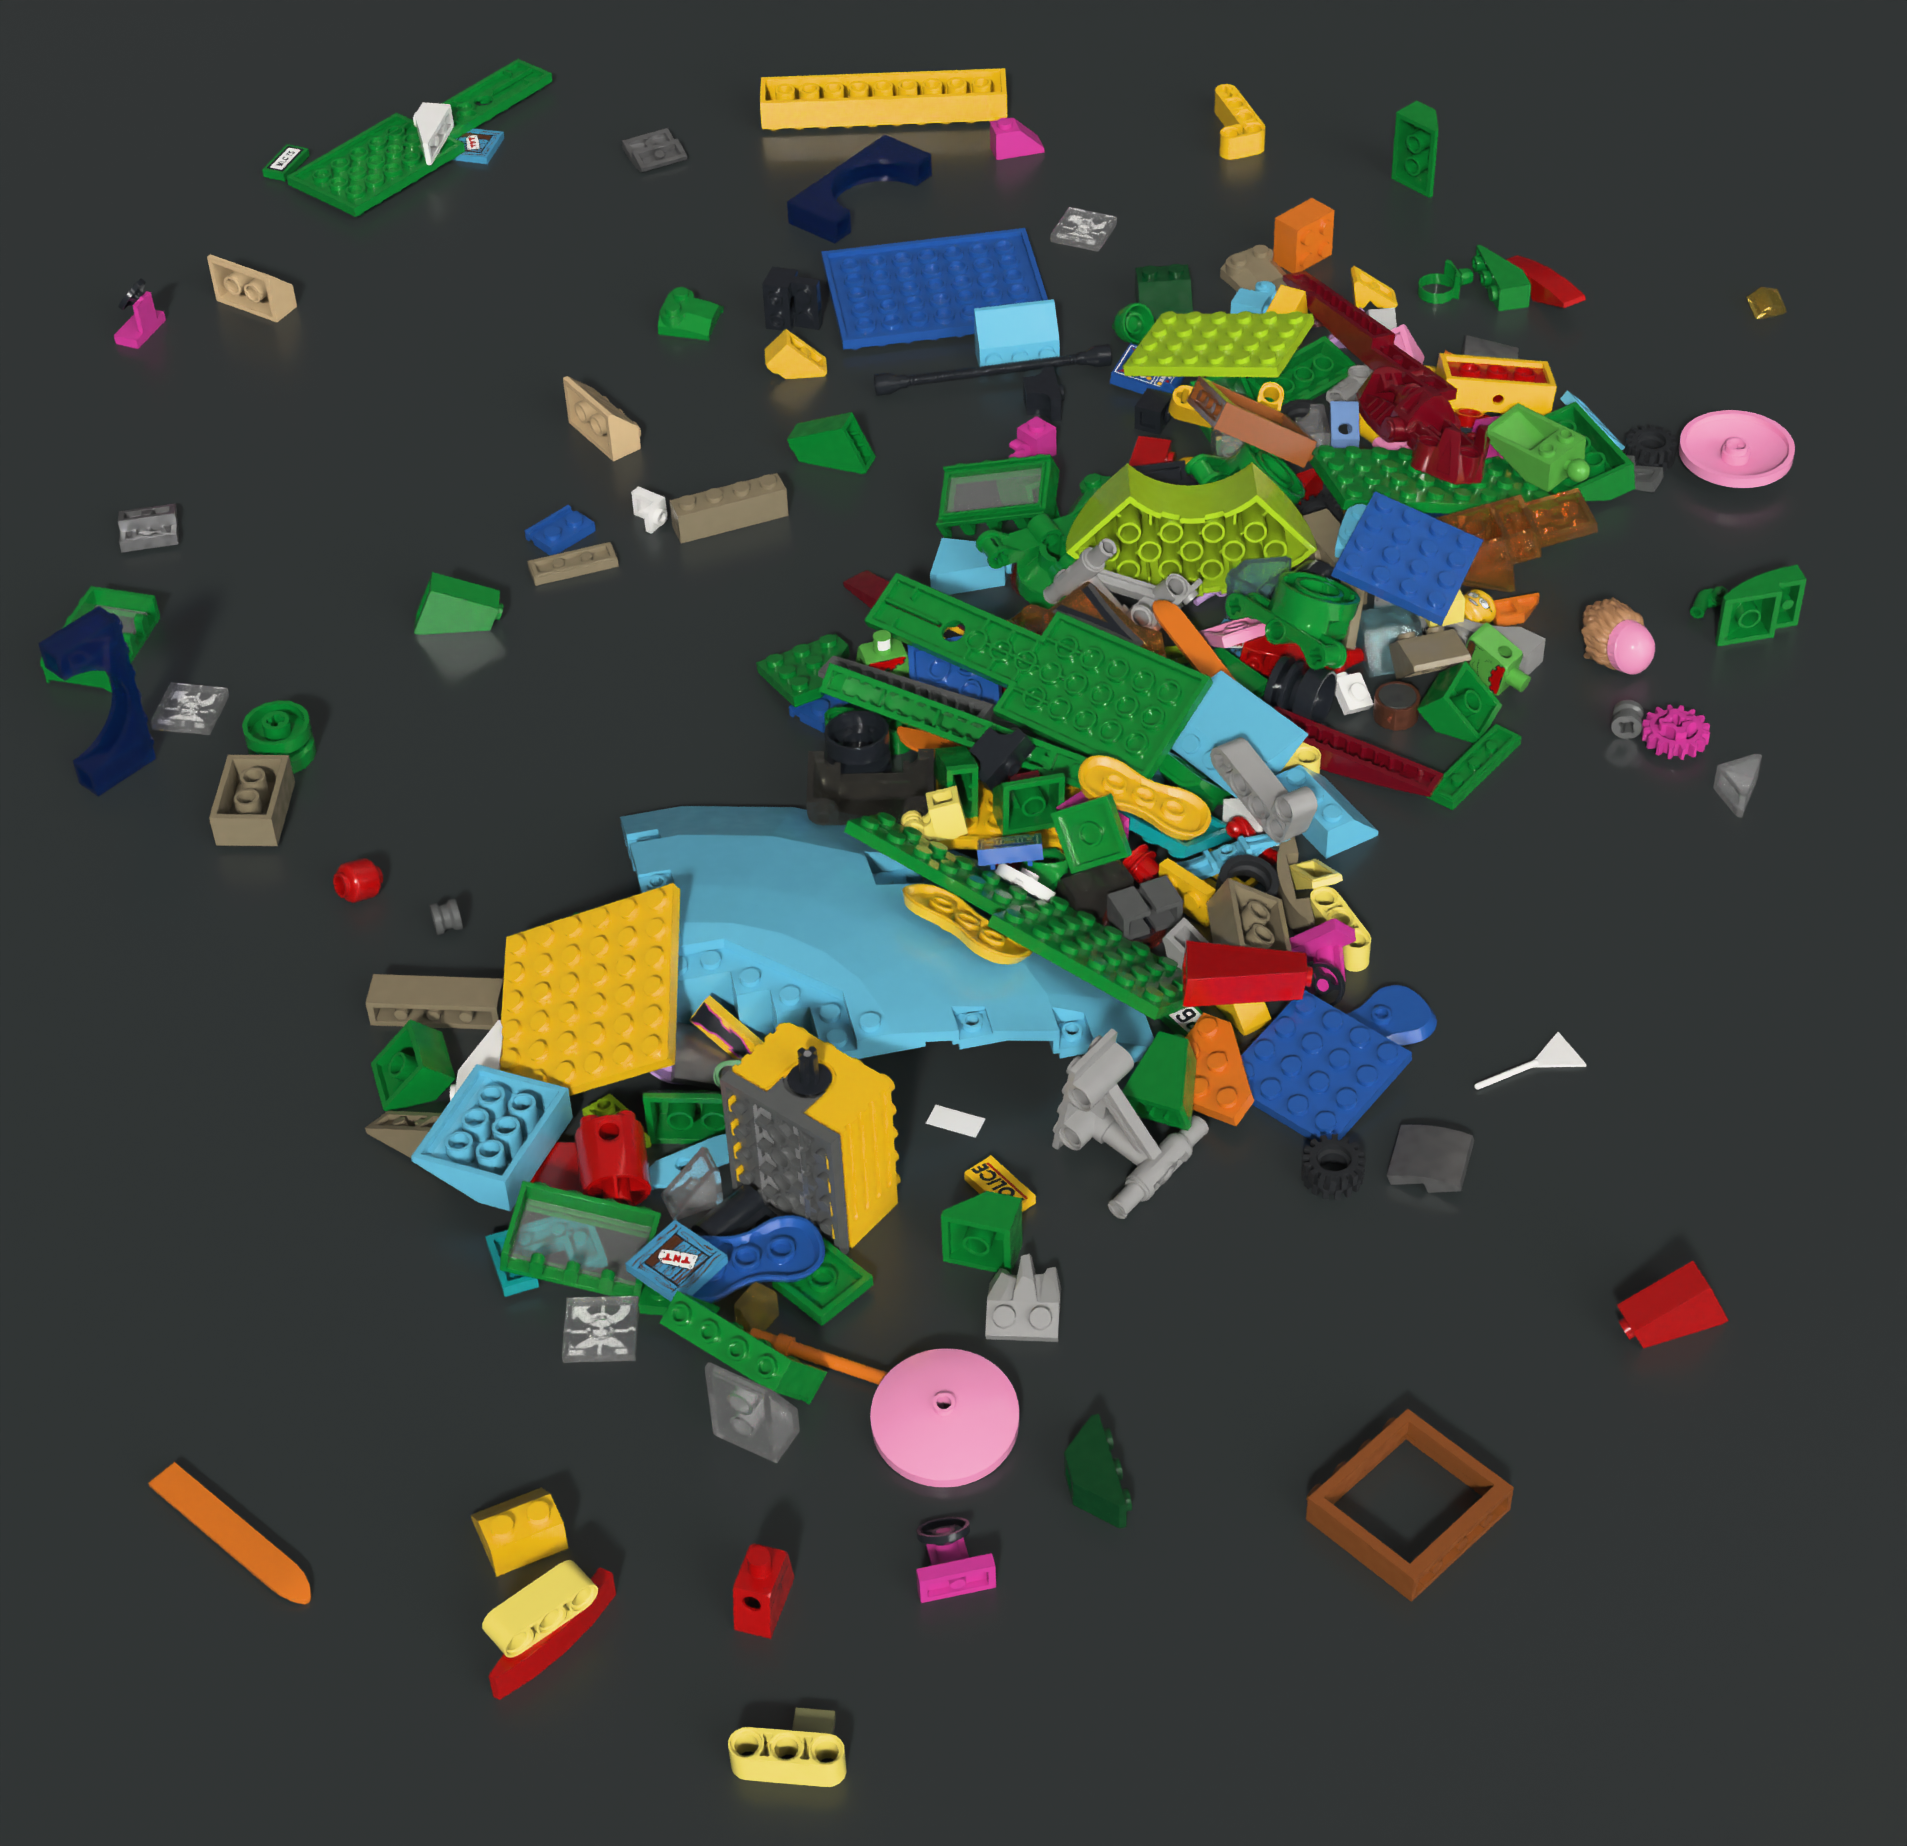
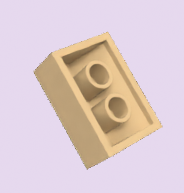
[207,254,297,322]
[563,376,641,461]

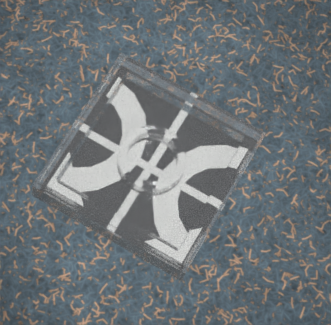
[1051,207,1117,252]
[150,682,229,735]
[562,1296,639,1363]

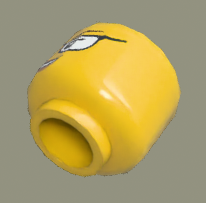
[1463,589,1496,624]

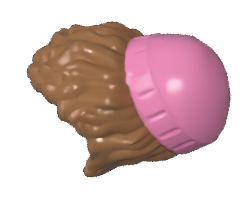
[1581,597,1655,675]

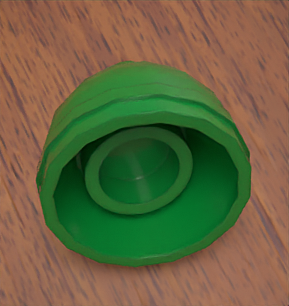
[1112,303,1154,344]

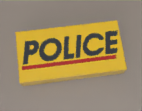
[964,1155,1036,1212]

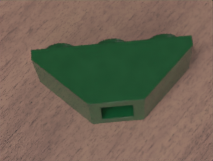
[1064,1414,1132,1528]

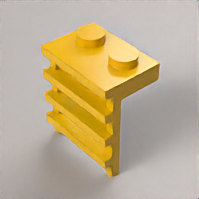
[1159,849,1258,927]

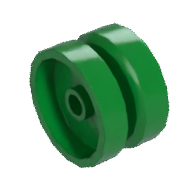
[242,700,317,774]

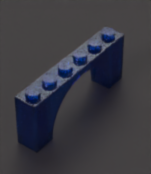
[787,135,932,244]
[38,606,156,796]

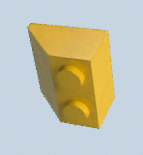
[471,1487,569,1577]

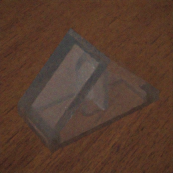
[1713,754,1762,818]
[660,1146,723,1220]

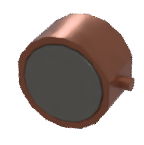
[1373,681,1421,731]

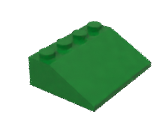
[1544,401,1635,502]

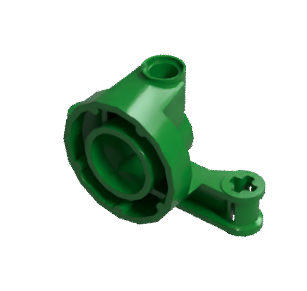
[1185,442,1305,506]
[975,498,1090,611]
[1225,571,1360,670]

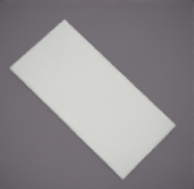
[926,1105,985,1138]

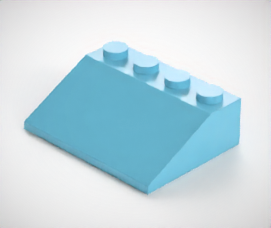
[1171,670,1308,798]
[411,1064,573,1211]

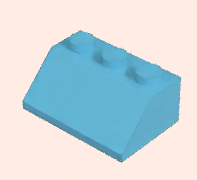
[974,299,1060,367]
[1275,765,1378,859]

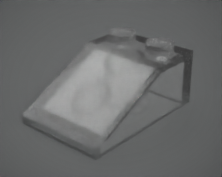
[705,1362,800,1463]

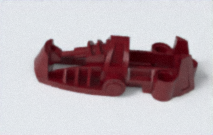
[1355,367,1490,485]

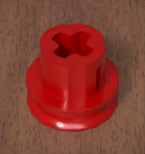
[1118,844,1159,885]

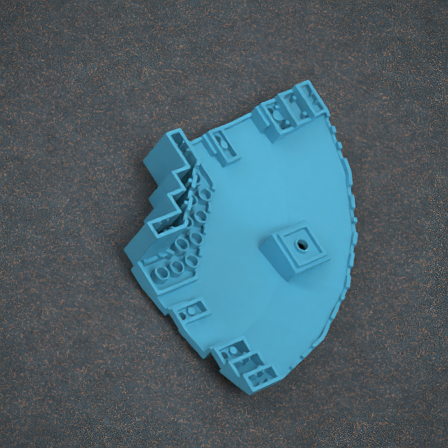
[620,806,1154,1063]

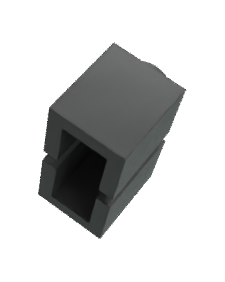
[1107,875,1183,940]

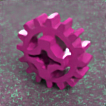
[1641,704,1710,760]

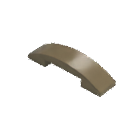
[1276,837,1315,935]

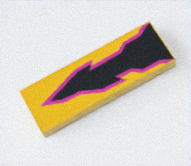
[689,995,764,1059]

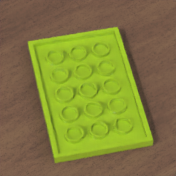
[1123,311,1314,377]

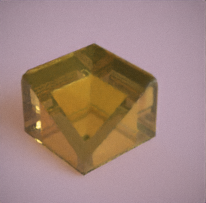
[1746,287,1787,319]
[734,1281,779,1334]

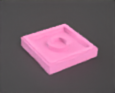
[1198,618,1266,649]

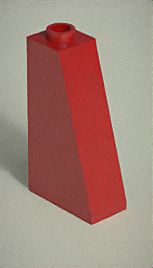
[1182,940,1313,1007]

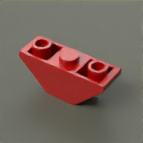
[1239,635,1331,677]

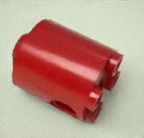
[575,1110,651,1206]

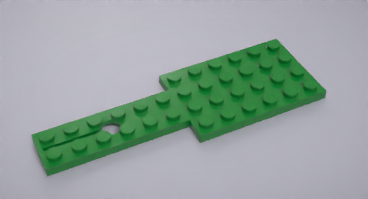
[286,59,553,217]
[864,573,1213,780]
[844,812,1188,1020]

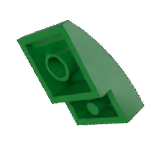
[1715,564,1807,647]

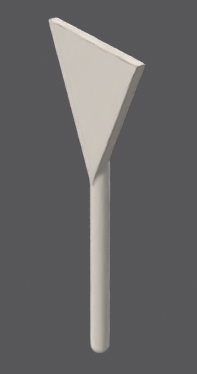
[1474,1032,1586,1090]

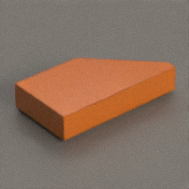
[1492,592,1540,627]

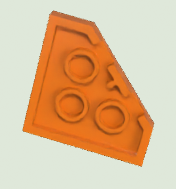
[1185,1012,1254,1126]

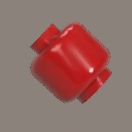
[333,858,383,903]

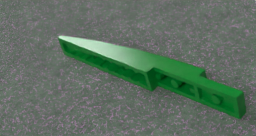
[819,663,1087,789]

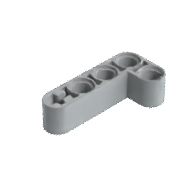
[1210,737,1318,843]

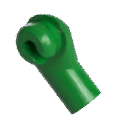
[1690,586,1728,619]

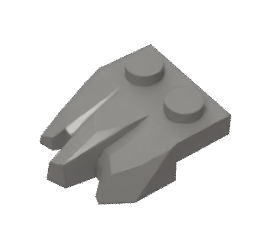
[985,1254,1061,1342]

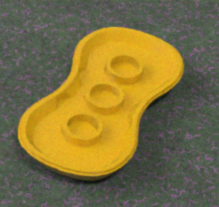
[1078,755,1211,840]
[902,884,1033,965]

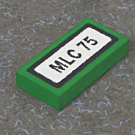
[262,144,310,182]

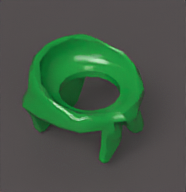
[1019,848,1069,892]

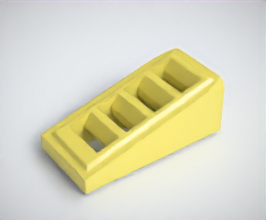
[1289,859,1343,890]

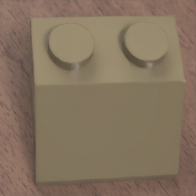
[1389,626,1472,680]

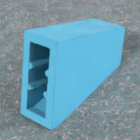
[930,538,1015,595]

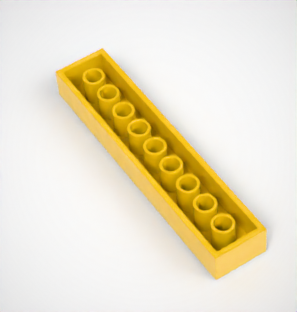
[760,68,1007,131]

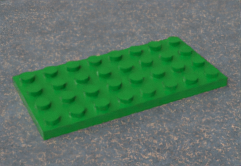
[1310,445,1559,517]

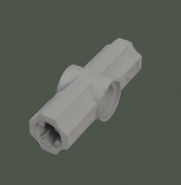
[1326,364,1373,404]

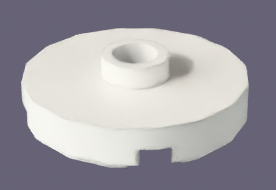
[995,864,1056,902]

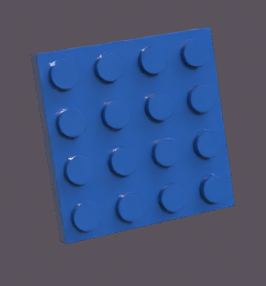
[1331,491,1483,626]
[1241,990,1412,1142]

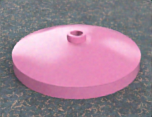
[1679,410,1795,488]
[870,1349,1019,1487]

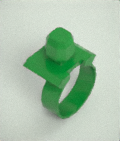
[1417,259,1474,304]

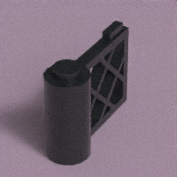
[691,1184,778,1295]

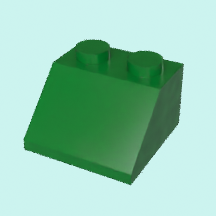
[1417,661,1502,744]
[992,773,1065,836]
[371,1019,456,1112]
[941,1191,1023,1274]

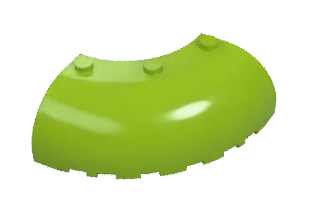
[1066,462,1317,597]

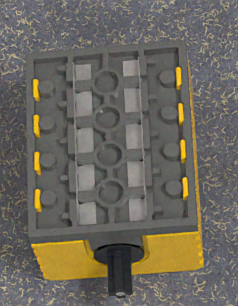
[720,1022,901,1255]

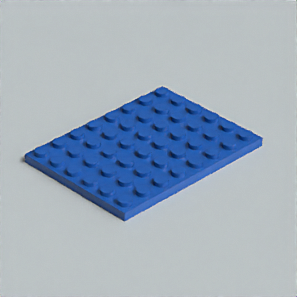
[821,228,1048,350]

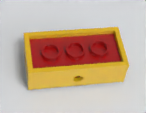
[1436,353,1557,416]

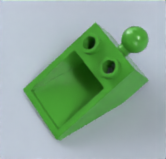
[1487,403,1590,492]

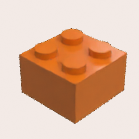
[1273,198,1335,273]

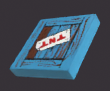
[454,129,504,164]
[625,1220,728,1302]

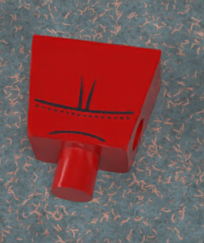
[733,1543,794,1639]

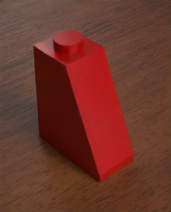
[1617,1261,1729,1349]

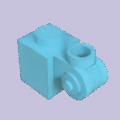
[1230,281,1277,314]

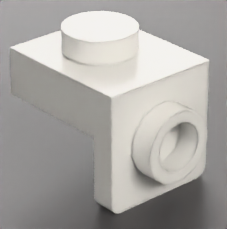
[631,486,668,534]
[1335,672,1374,715]

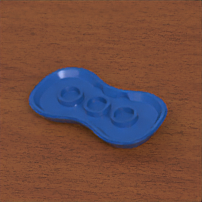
[1347,985,1437,1046]
[692,1215,825,1303]

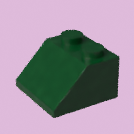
[1135,264,1193,323]

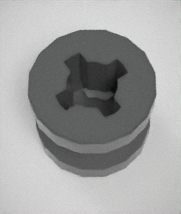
[1611,700,1644,739]
[429,898,463,935]

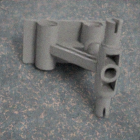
[1043,538,1203,647]
[1052,1028,1209,1219]

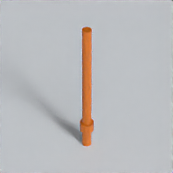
[750,1327,888,1385]

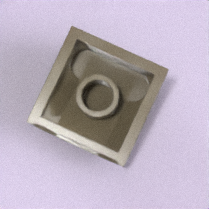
[1220,245,1287,292]

